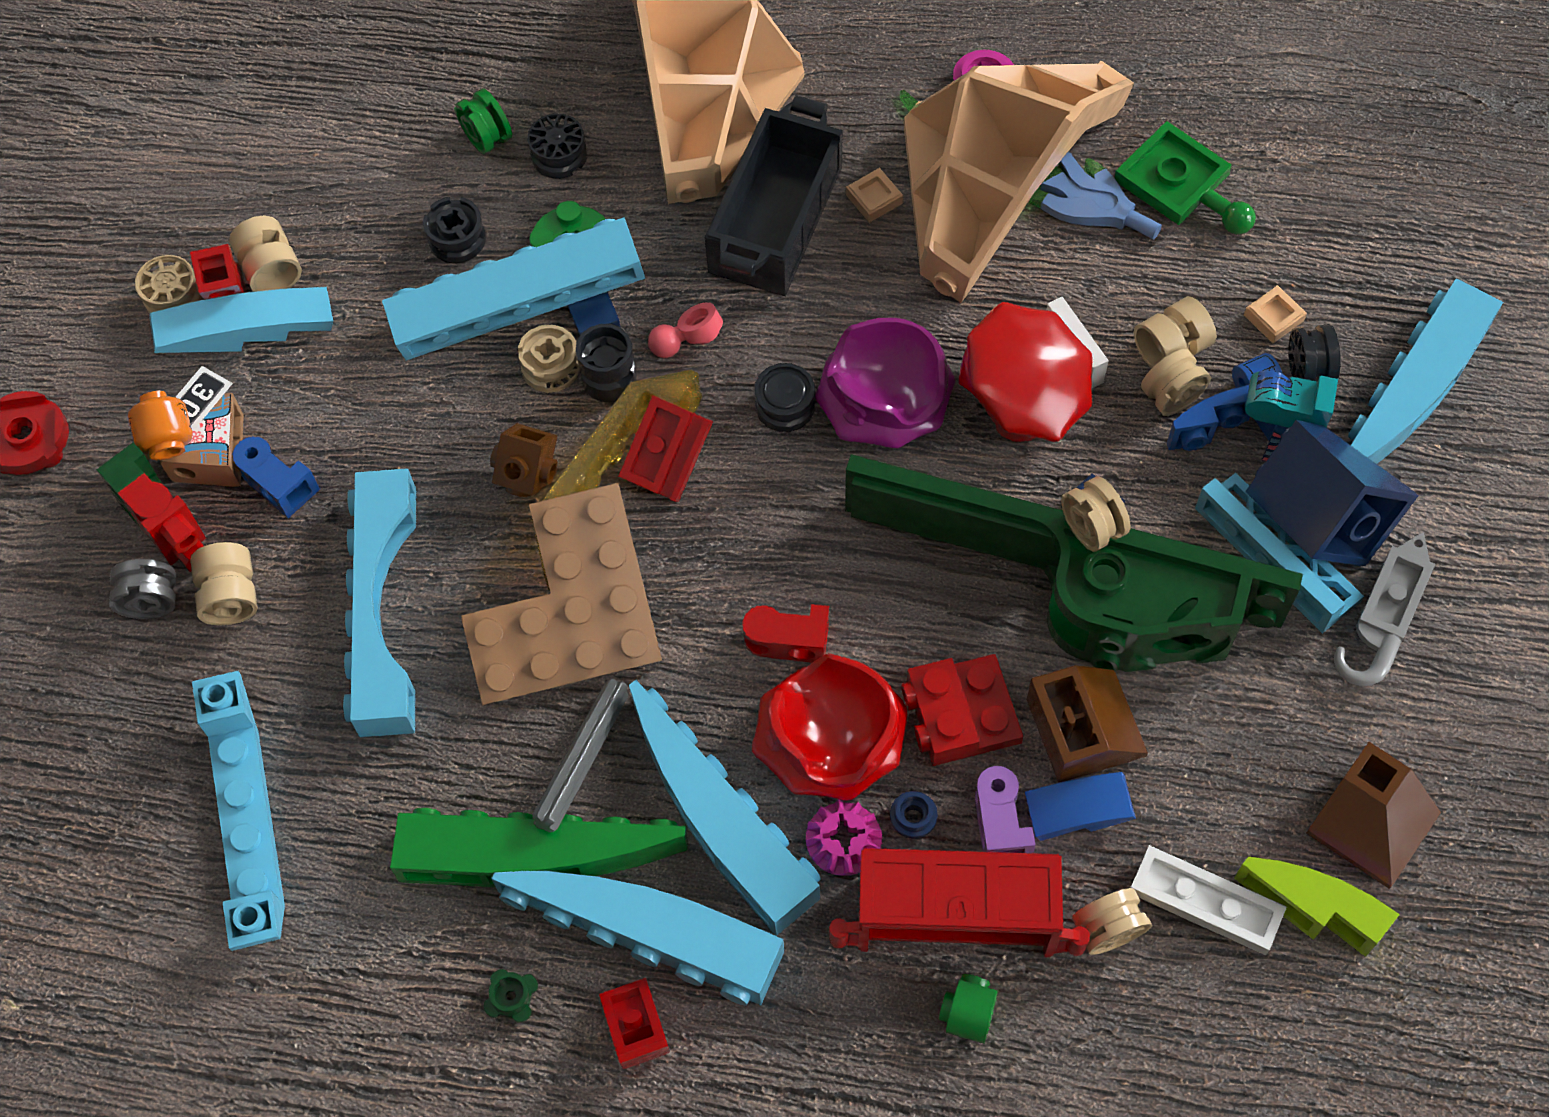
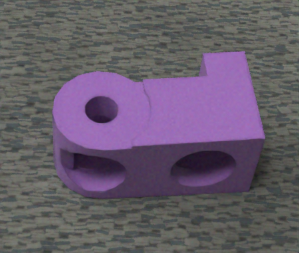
[975,766,1035,853]

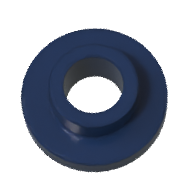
[890,791,938,839]

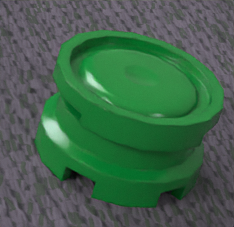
[454,88,513,154]

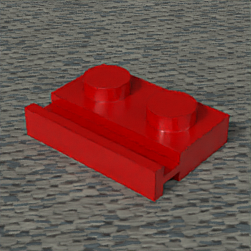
[618,395,713,502]

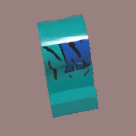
[1245,370,1338,428]

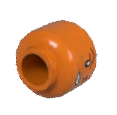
[128,391,192,460]

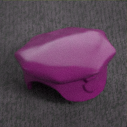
[815,318,956,448]

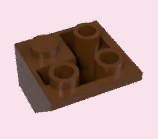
[1306,742,1441,889]

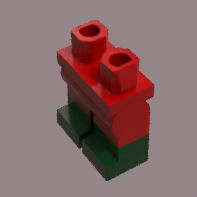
[96,442,206,572]

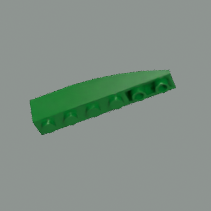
[390,808,688,887]

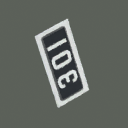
[176,366,233,432]

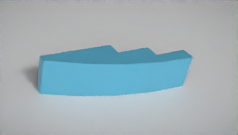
[149,287,333,353]

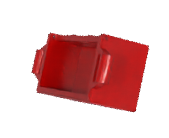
[829,848,1090,958]

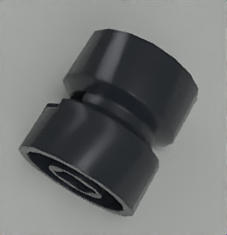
[575,324,637,402]

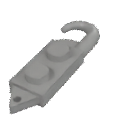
[1334,533,1435,687]

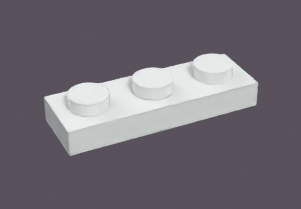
[1131,845,1287,955]

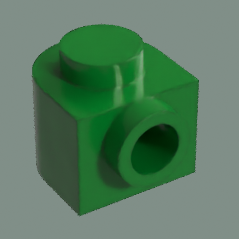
[939,974,998,1044]

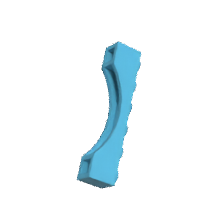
[343,469,416,737]

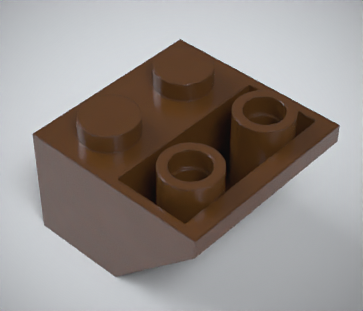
[1026,665,1148,783]

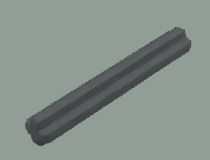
[533,678,628,832]

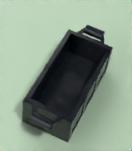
[704,95,843,297]

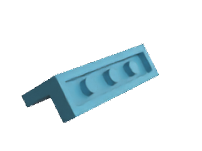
[1195,472,1364,633]

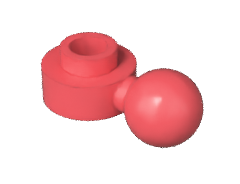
[648,302,723,358]

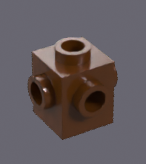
[490,423,558,497]

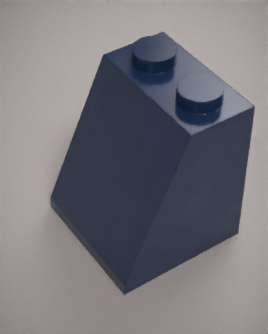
[1245,420,1419,567]

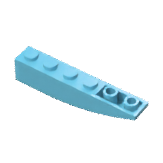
[1348,278,1503,464]
[629,680,821,936]
[492,870,784,1006]

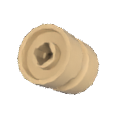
[229,215,302,292]
[1133,296,1217,368]
[190,542,258,626]

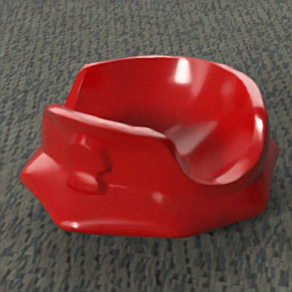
[958,302,1093,442]
[752,653,908,801]

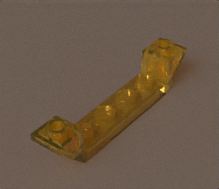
[531,370,702,591]

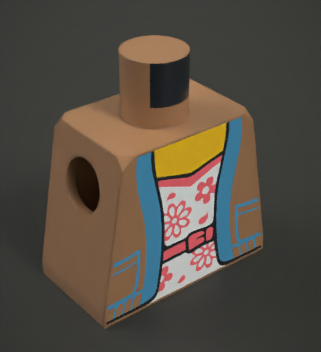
[144,393,244,487]

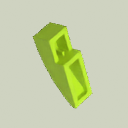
[1234,857,1400,957]

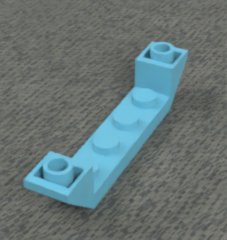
[192,671,285,951]

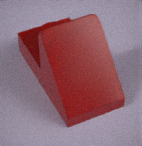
[599,978,670,1069]

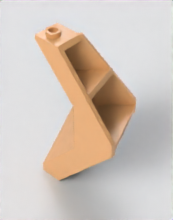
[632,0,804,204]
[903,61,1134,303]

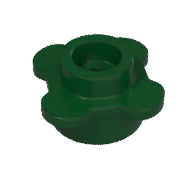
[483,969,538,1023]

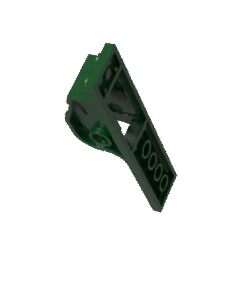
[845,454,1303,672]

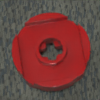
[0,391,69,475]

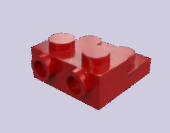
[901,654,1024,766]

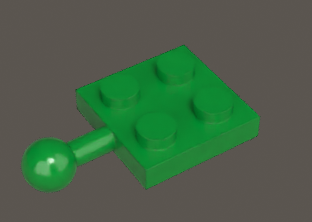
[1114,121,1256,235]

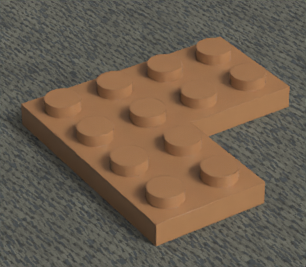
[461,483,662,705]

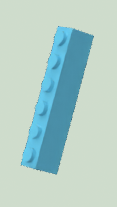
[382,217,645,361]

